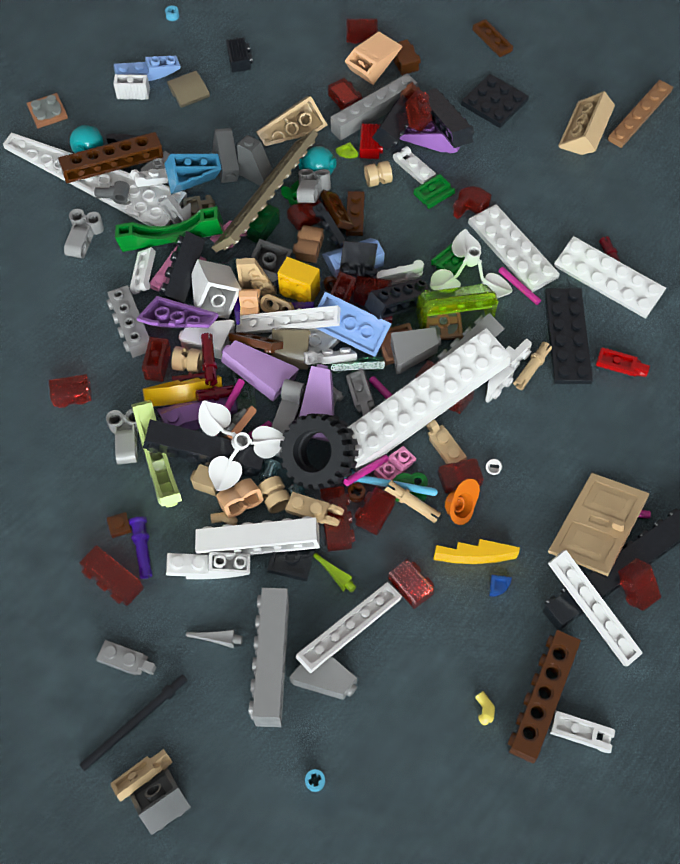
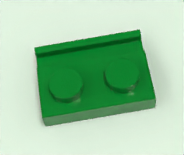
[413,174,455,209]
[431,244,466,275]

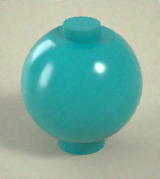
[70,125,103,153]
[298,146,337,175]

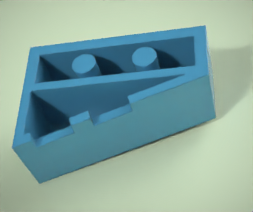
[165,154,221,195]

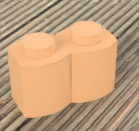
[216,478,264,518]

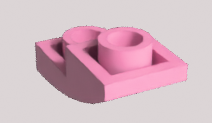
[374,446,417,480]

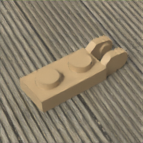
[285,492,344,526]

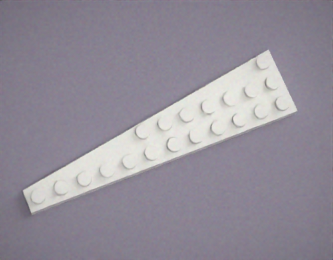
[3,132,187,226]

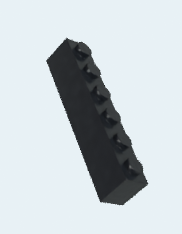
[419,88,474,148]
[143,419,263,477]

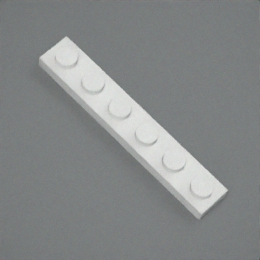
[236,305,341,334]
[548,550,642,666]
[296,582,402,673]

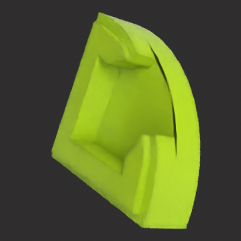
[336,142,358,158]

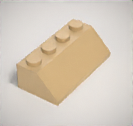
[558,91,615,155]

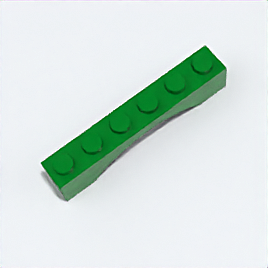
[115,206,223,252]

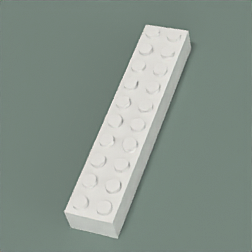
[347,328,511,472]

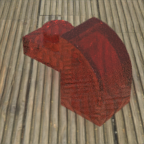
[453,186,491,219]

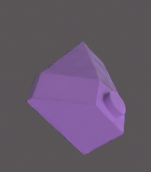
[400,121,461,153]
[137,296,219,328]
[156,397,241,430]

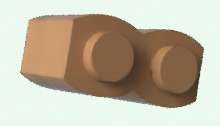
[293,225,324,263]

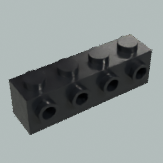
[372,94,417,150]
[159,231,206,304]
[365,278,434,320]

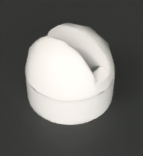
[486,459,502,475]

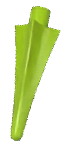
[314,553,356,593]

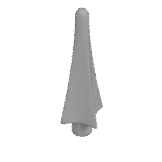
[186,630,243,648]

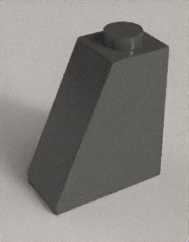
[212,128,239,183]
[237,135,272,185]

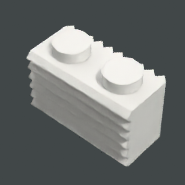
[113,74,150,100]

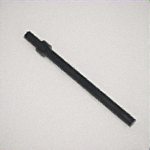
[79,674,188,771]

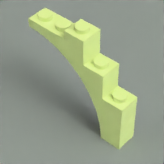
[131,400,182,507]

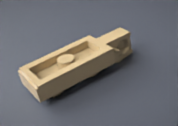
[426,419,467,469]
[110,749,172,802]

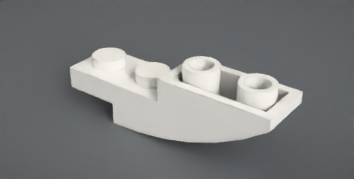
[485,338,532,403]
[166,552,250,579]

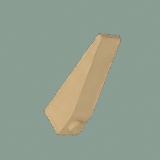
[256,96,327,146]

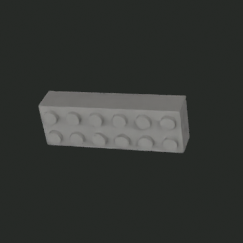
[249,588,289,727]

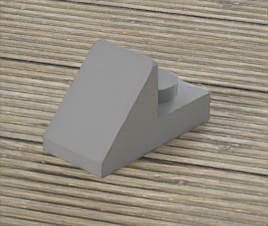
[159,195,191,224]

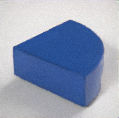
[489,575,512,596]

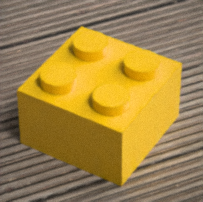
[277,257,320,302]

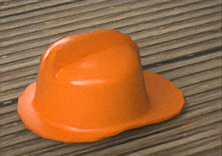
[445,479,480,525]

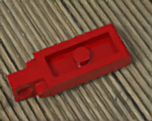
[596,347,650,377]

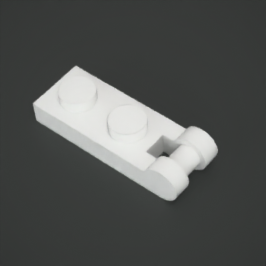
[393,146,436,185]
[130,169,168,187]
[130,247,156,295]
[375,260,424,288]
[550,711,615,753]

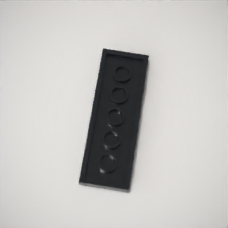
[545,288,593,384]

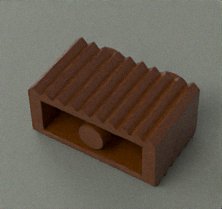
[393,39,421,76]

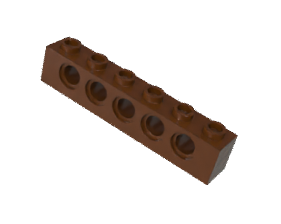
[58,132,164,184]
[507,630,581,764]

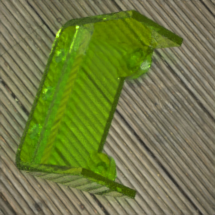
[416,284,498,329]

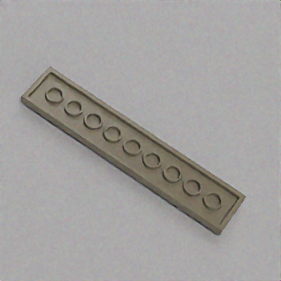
[211,130,318,253]

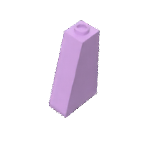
[221,340,299,401]
[299,364,334,442]

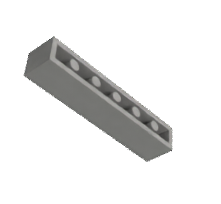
[331,74,417,141]

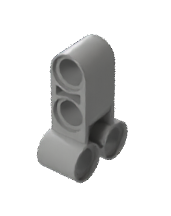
[297,169,331,203]
[64,209,104,258]
[106,409,138,464]

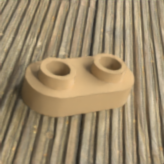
[260,294,295,313]

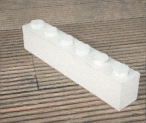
[195,516,320,555]

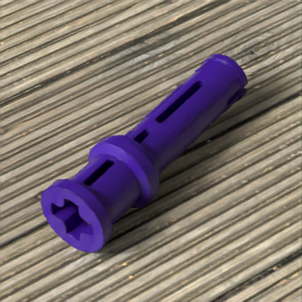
[129,517,153,579]

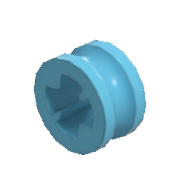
[165,5,179,21]
[305,769,325,792]

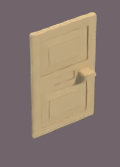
[548,473,649,576]

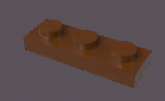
[472,19,513,57]
[320,190,354,230]
[346,191,365,236]
[229,332,283,353]

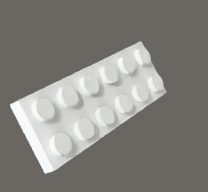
[468,204,560,292]
[554,236,666,319]

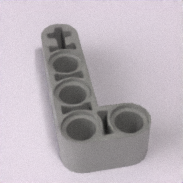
[271,379,305,457]

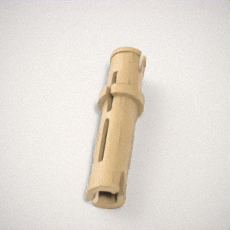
[513,342,552,390]
[384,480,441,523]

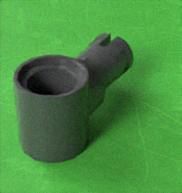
[94,181,130,204]

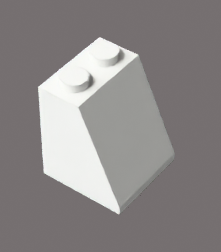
[191,259,241,319]

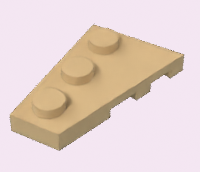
[236,258,277,296]

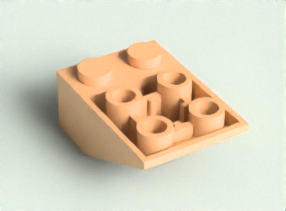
[345,32,402,85]

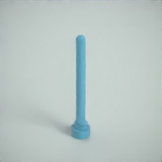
[345,469,438,496]

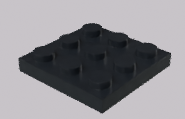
[461,74,529,128]

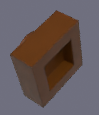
[107,512,132,538]

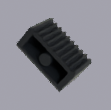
[226,37,253,72]

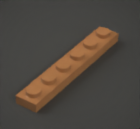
[608,80,673,148]

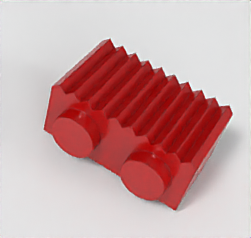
[359,123,383,159]

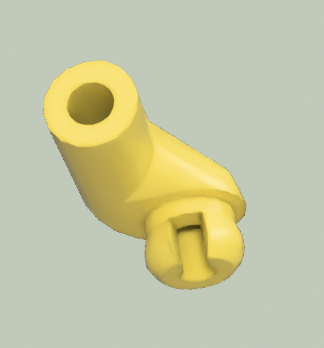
[475,691,495,725]

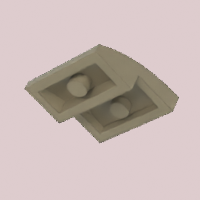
[167,71,210,108]
[271,328,309,369]

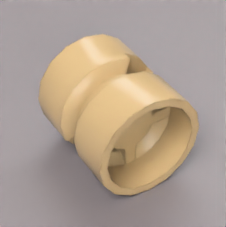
[364,161,393,187]
[172,346,203,373]
[258,476,290,513]

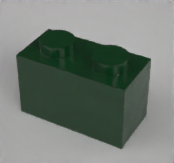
[247,203,280,243]

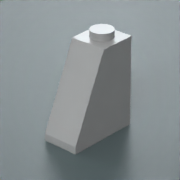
[390,327,441,374]
[290,656,357,700]

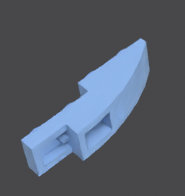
[114,55,180,81]

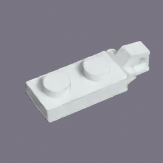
[304,347,357,365]

